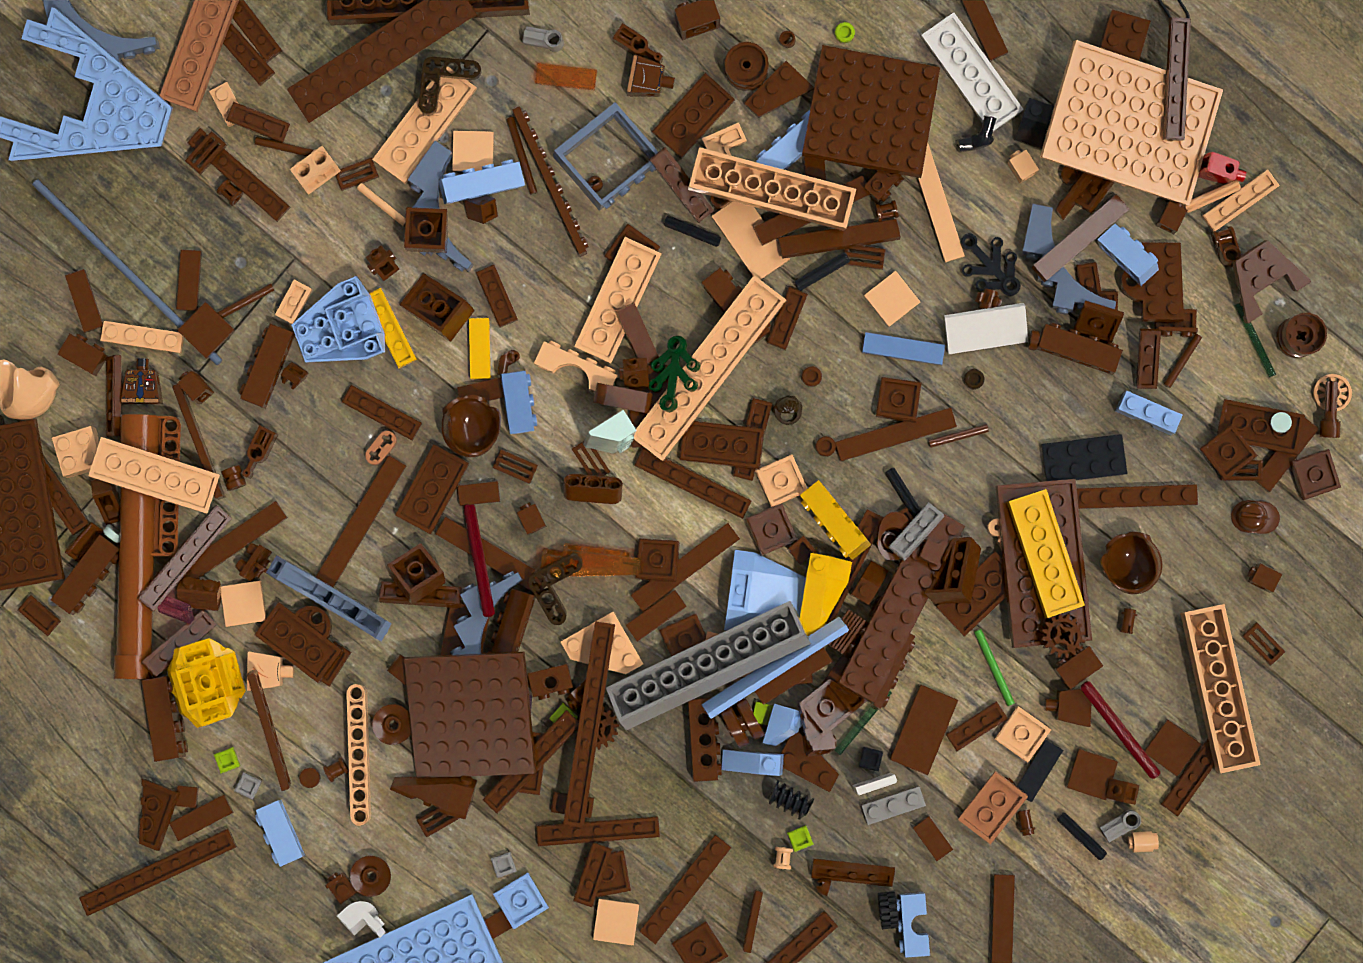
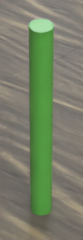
[974,629,1015,706]

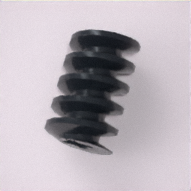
[769,780,814,820]

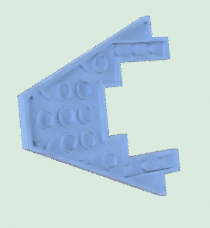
[0,7,173,161]

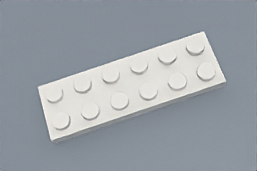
[921,13,1024,132]

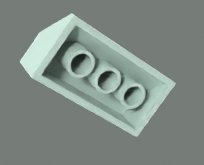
[583,410,637,454]

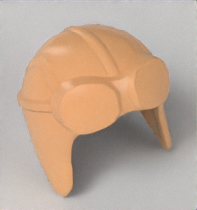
[0,360,60,420]

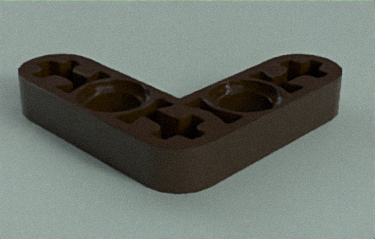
[419,56,482,116]
[529,552,583,625]

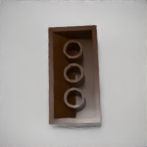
[487,589,536,653]

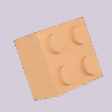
[52,426,100,478]

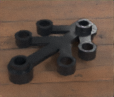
[961,233,1021,296]

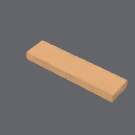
[1202,170,1280,231]

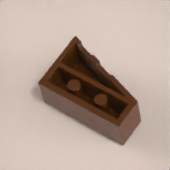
[924,537,981,604]

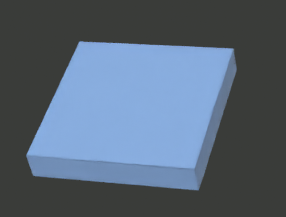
[493,873,549,929]

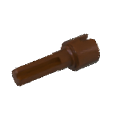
[1320,381,1341,438]

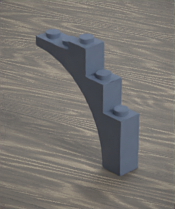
[43,0,160,65]
[408,141,473,272]
[1023,204,1116,315]
[266,555,391,641]
[450,571,523,655]

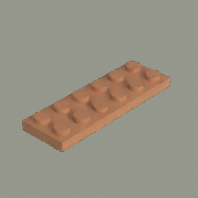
[159,0,239,112]

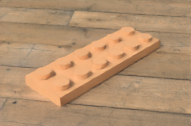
[372,66,477,184]
[574,237,662,364]
[88,437,220,514]

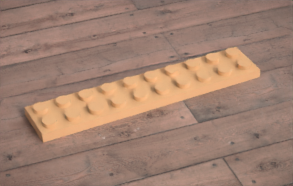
[634,275,787,461]

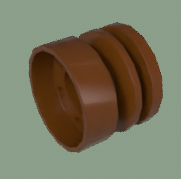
[1276,313,1327,358]

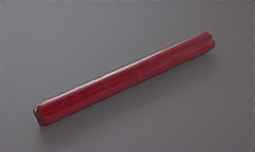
[463,504,495,617]
[1080,681,1160,779]

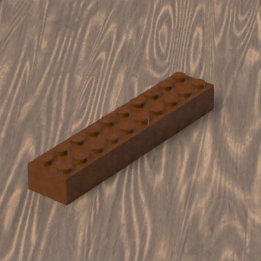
[327,0,530,26]

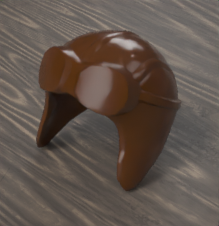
[441,395,501,457]
[1100,532,1163,595]

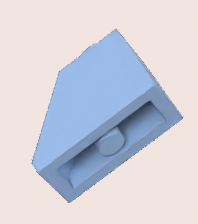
[763,704,802,746]

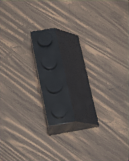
[1014,98,1055,149]

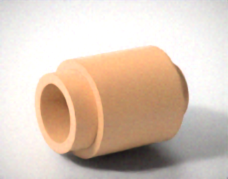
[1128,831,1159,853]

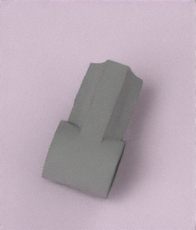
[523,26,564,52]
[1100,810,1141,843]

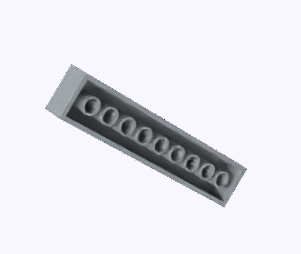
[606,601,811,730]

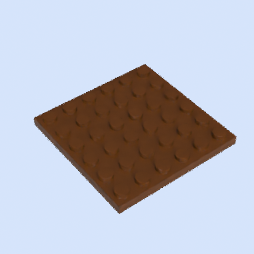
[802,45,940,178]
[404,651,536,778]

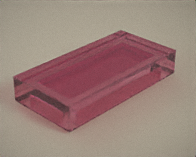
[157,596,195,624]

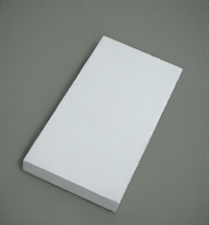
[944,303,1028,354]

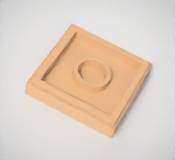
[452,131,494,172]
[864,271,920,327]
[755,455,807,508]
[221,581,266,627]
[994,706,1051,763]
[593,898,639,946]

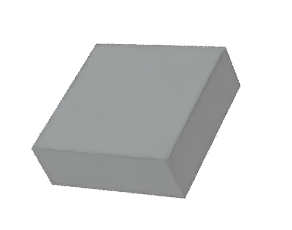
[234,772,262,800]
[491,852,517,878]

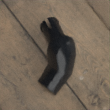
[955,115,997,152]

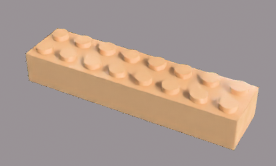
[688,147,856,231]
[1180,604,1260,773]

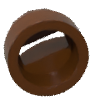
[779,31,796,48]
[587,176,603,193]
[815,879,832,896]

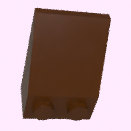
[400,273,475,342]

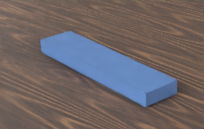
[862,332,945,366]

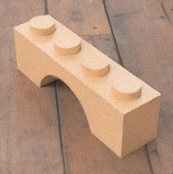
[534,341,618,393]

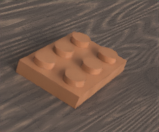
[958,771,1028,845]

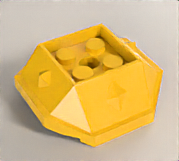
[167,638,246,728]

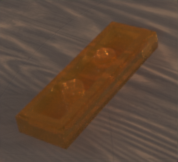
[535,63,597,91]

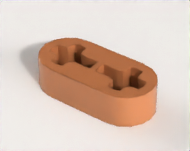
[365,431,397,465]

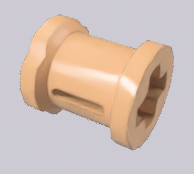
[773,847,793,869]

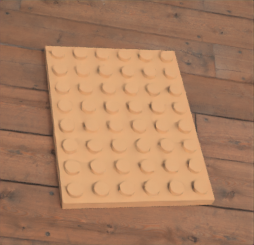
[1040,40,1223,206]

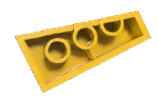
[800,480,871,560]

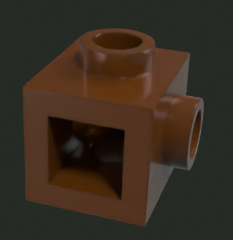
[365,245,399,281]
[619,358,649,388]

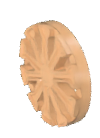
[1313,374,1352,411]

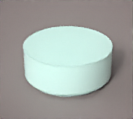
[1270,412,1292,433]
[103,524,120,543]

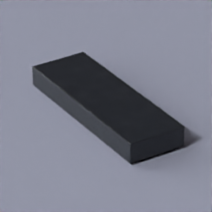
[1016,739,1064,802]

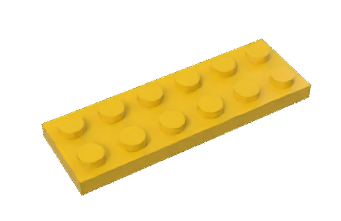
[1007,489,1085,618]

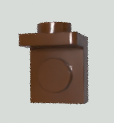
[566,680,586,714]
[1106,778,1140,805]
[325,872,357,905]

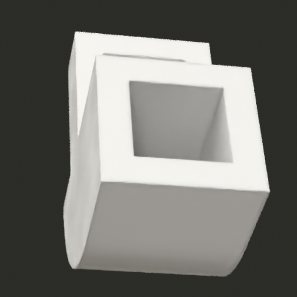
[337,901,386,938]

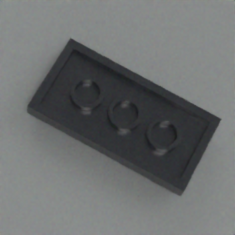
[1041,434,1128,481]

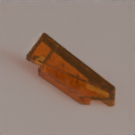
[540,543,641,577]

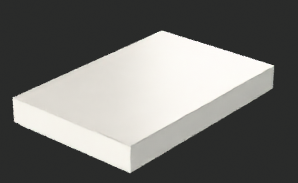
[852,772,897,795]

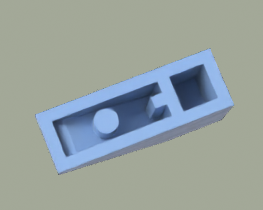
[722,749,784,776]

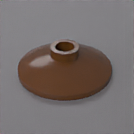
[372,704,412,745]
[350,856,391,897]

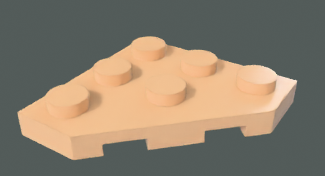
[561,612,643,674]

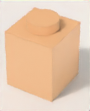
[1007,150,1039,183]

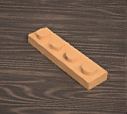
[100,321,184,354]

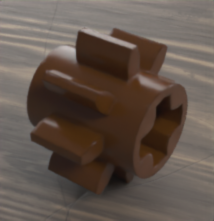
[975,289,1002,309]

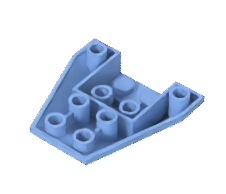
[292,276,385,362]
[724,550,806,631]

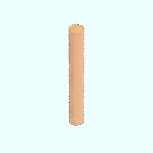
[357,183,406,227]

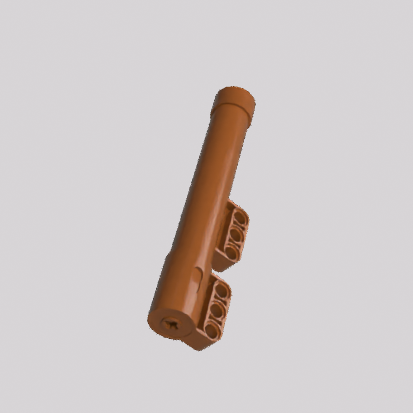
[114,414,181,679]

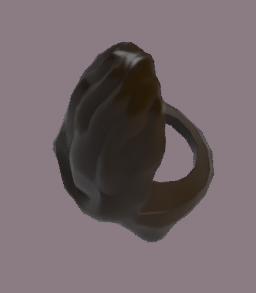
[773,396,802,425]

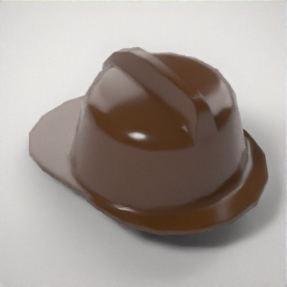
[1231,500,1280,534]
[876,512,909,561]

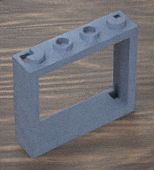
[553,102,658,211]

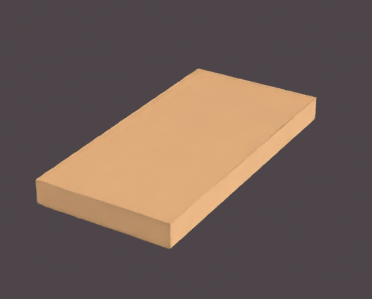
[712,202,790,280]

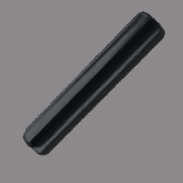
[664,216,721,247]
[795,252,850,291]
[885,467,921,518]
[1057,812,1107,860]

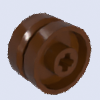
[724,42,769,91]
[721,697,765,748]

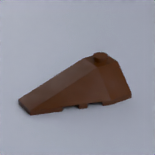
[390,776,477,819]

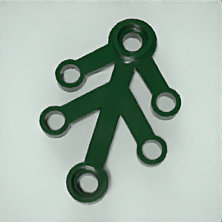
[649,336,701,413]

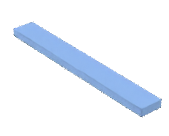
[702,617,849,718]

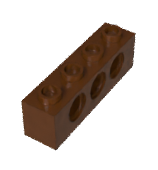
[688,698,722,782]

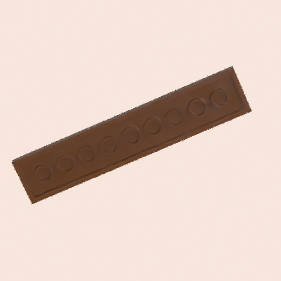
[287,0,477,123]
[837,514,965,704]

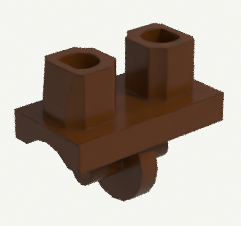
[235,543,272,582]

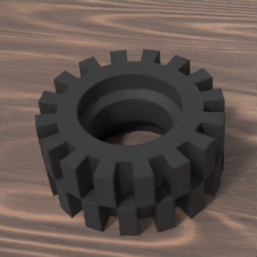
[878,891,899,930]

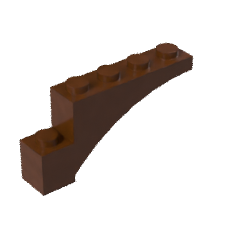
[868,596,915,710]

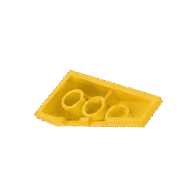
[800,553,852,636]

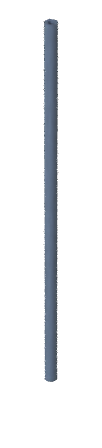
[32,179,222,365]

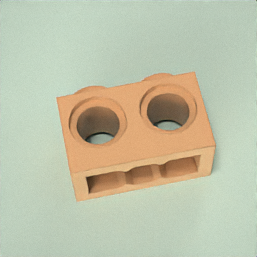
[290,146,341,195]

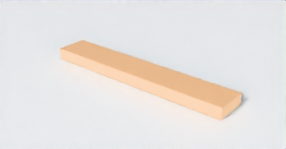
[918,143,965,263]

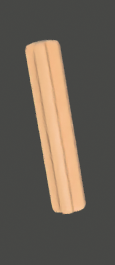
[1184,180,1241,213]

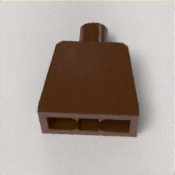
[1044,689,1092,727]

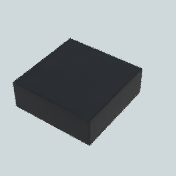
[859,747,883,772]

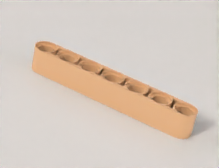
[347,684,371,826]

